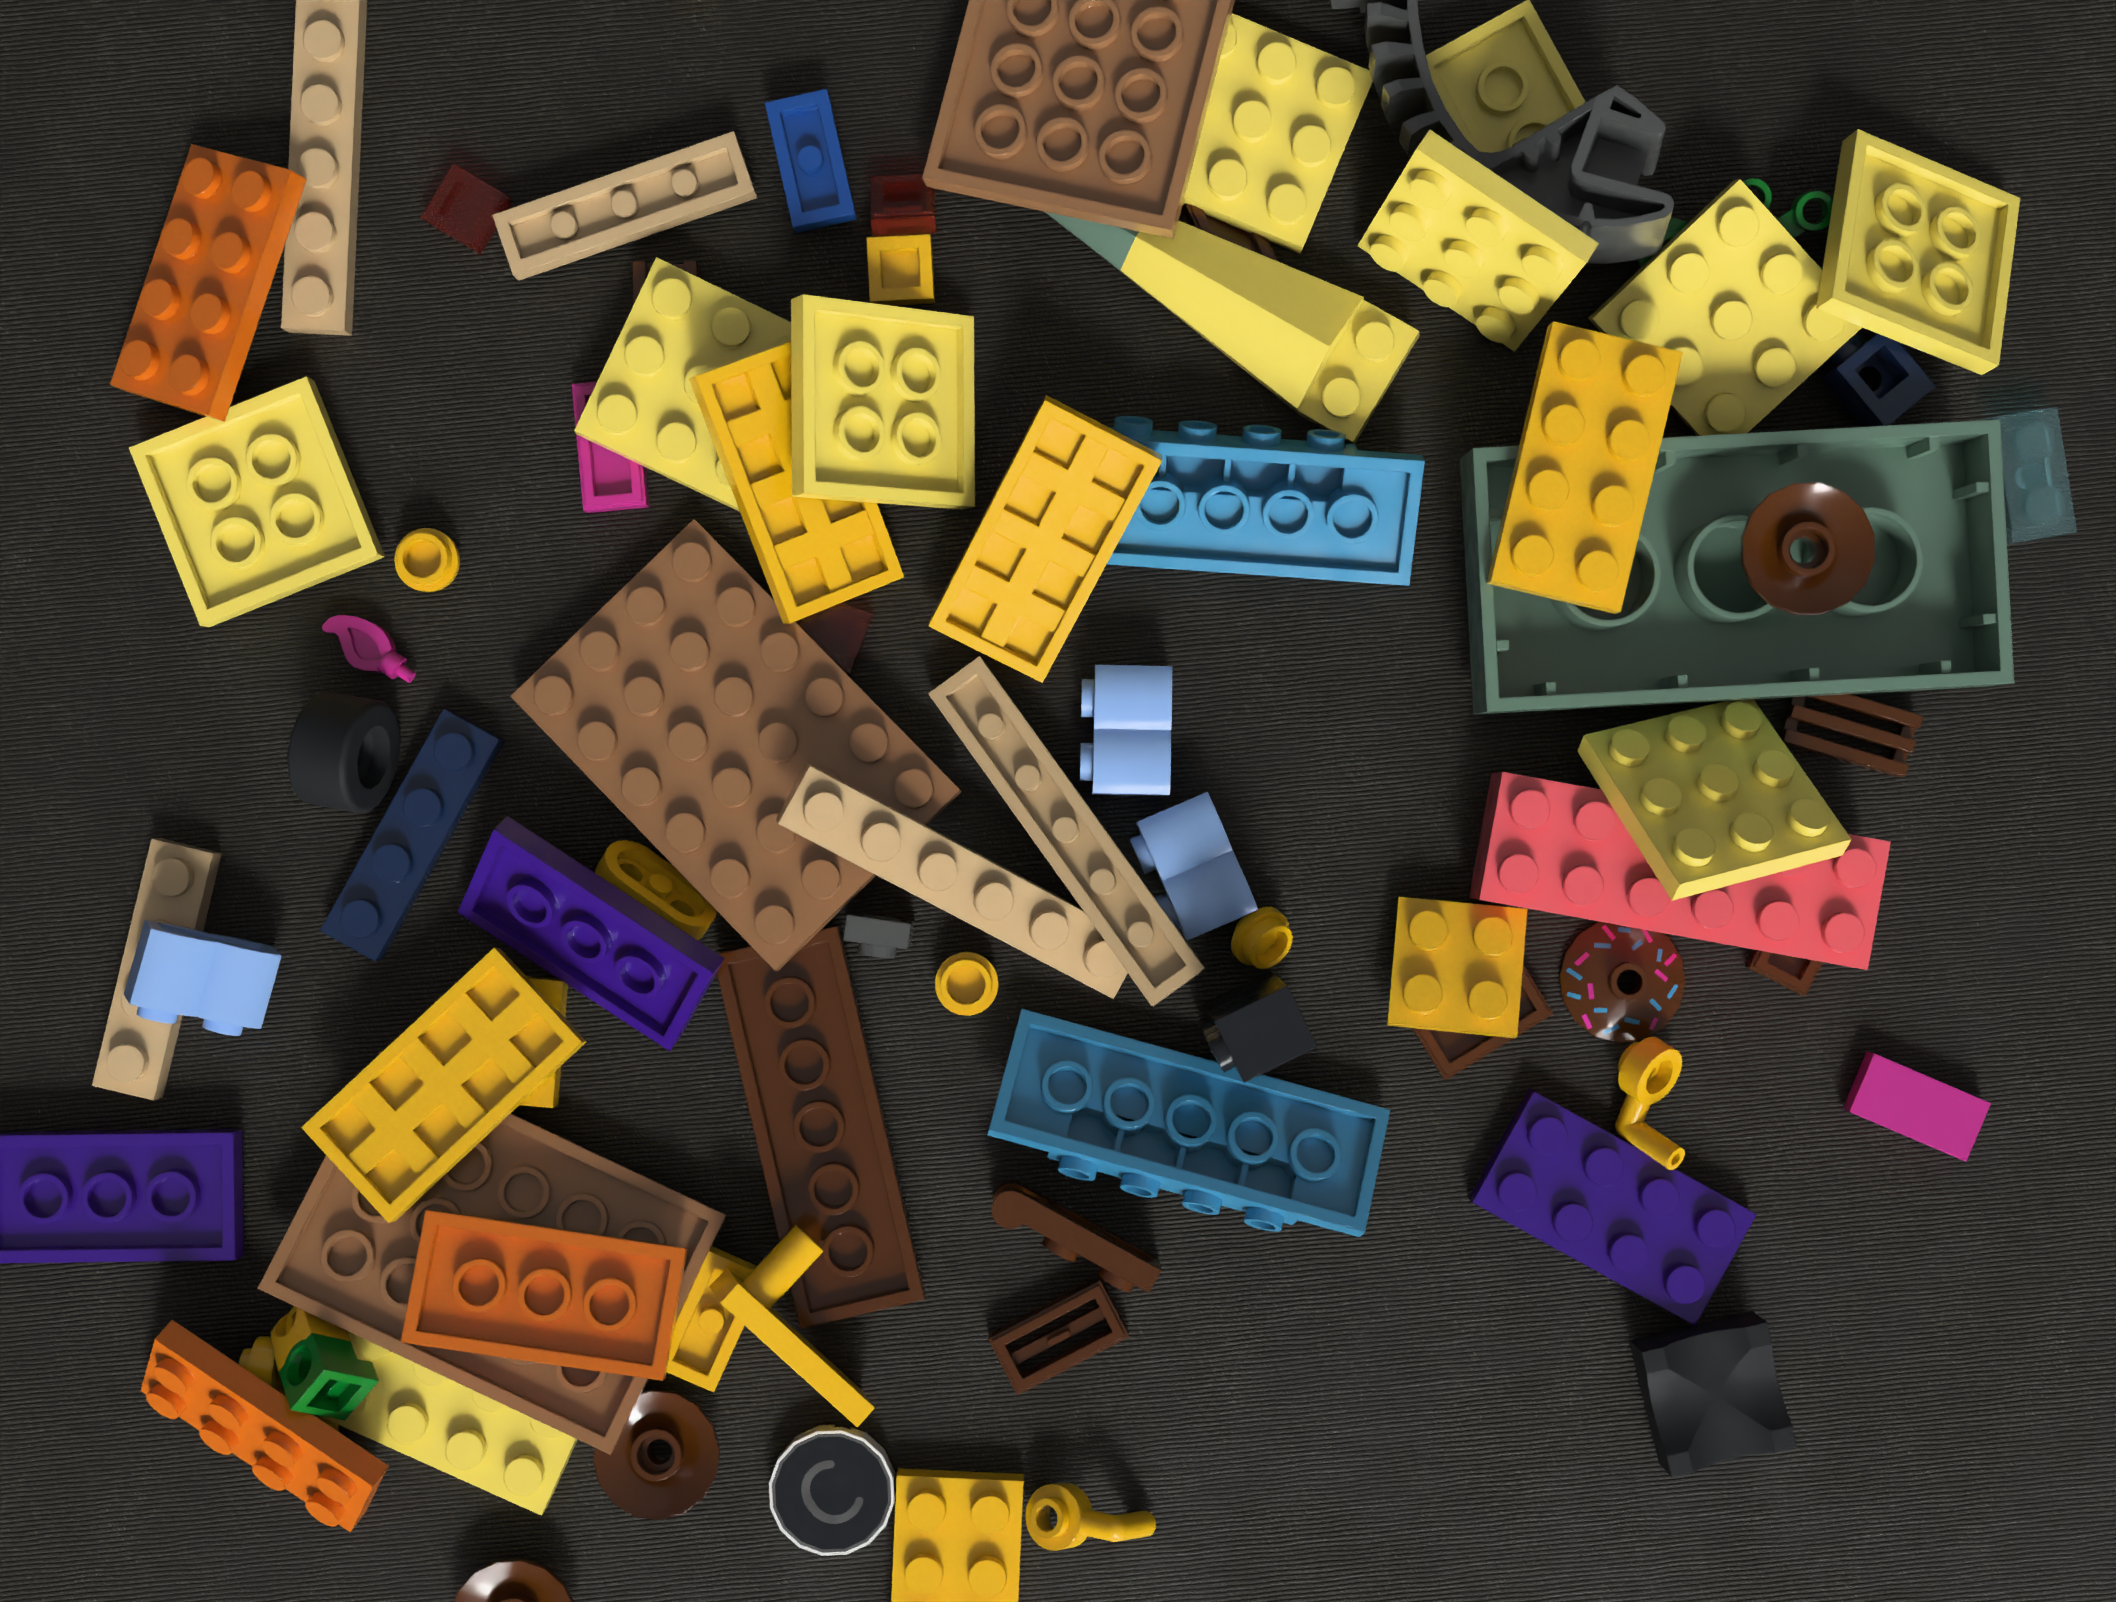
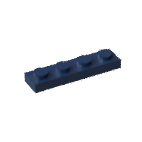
[320,709,505,962]

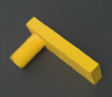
[709,1225,875,1427]

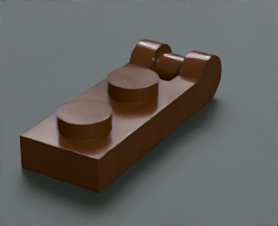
[991,1180,1162,1293]

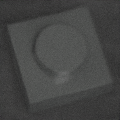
[843,912,915,959]

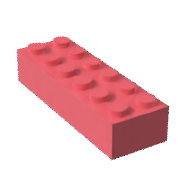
[1469,772,1891,970]

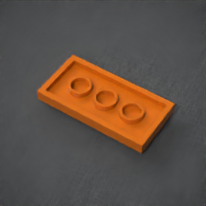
[110,144,307,422]
[401,1210,688,1381]
[140,1320,389,1533]

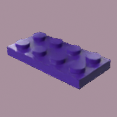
[458,816,725,1051]
[1468,1089,1757,1325]
[0,1129,244,1263]

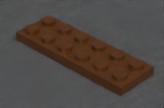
[717,925,926,1329]

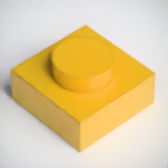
[866,234,935,306]

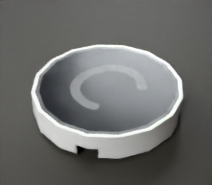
[769,1425,896,1556]

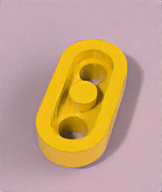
[595,840,717,940]

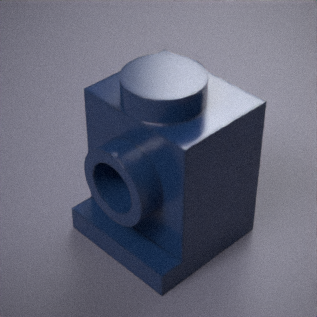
[1820,331,1936,427]

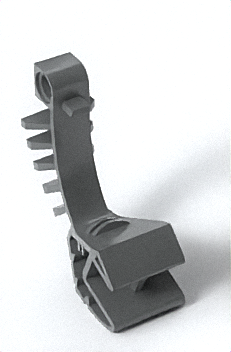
[1329,0,1674,264]

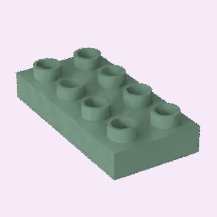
[1460,419,2015,715]

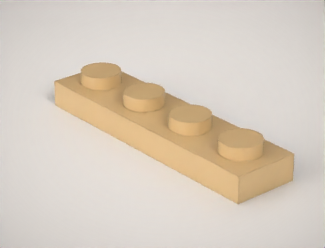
[492,131,758,281]
[92,838,222,1101]

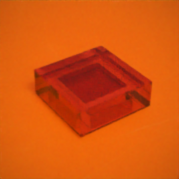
[421,163,513,255]
[871,174,937,237]
[800,602,874,674]

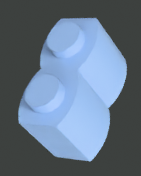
[1080,665,1172,796]
[1130,792,1258,940]
[124,920,282,1036]

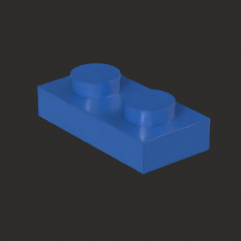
[765,89,857,233]

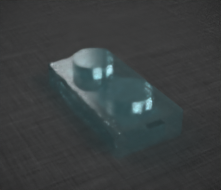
[1987,407,2077,545]

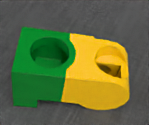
[271,1306,379,1421]

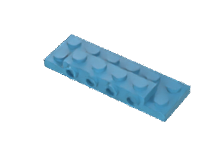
[1107,416,1425,586]
[987,1009,1390,1237]

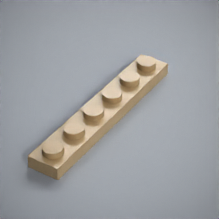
[281,0,367,336]
[928,656,1206,1006]
[776,763,1128,999]

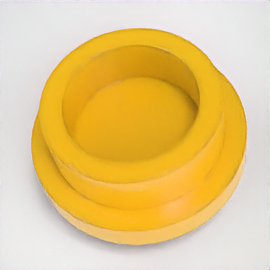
[394,528,460,592]
[1231,907,1293,969]
[935,952,999,1016]

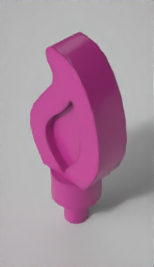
[322,615,416,683]

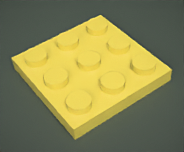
[1183,13,1373,254]
[1816,129,2020,375]
[1357,130,1599,352]
[1588,179,1862,436]
[574,257,791,512]
[791,294,975,510]
[129,376,385,627]
[1577,699,1852,901]

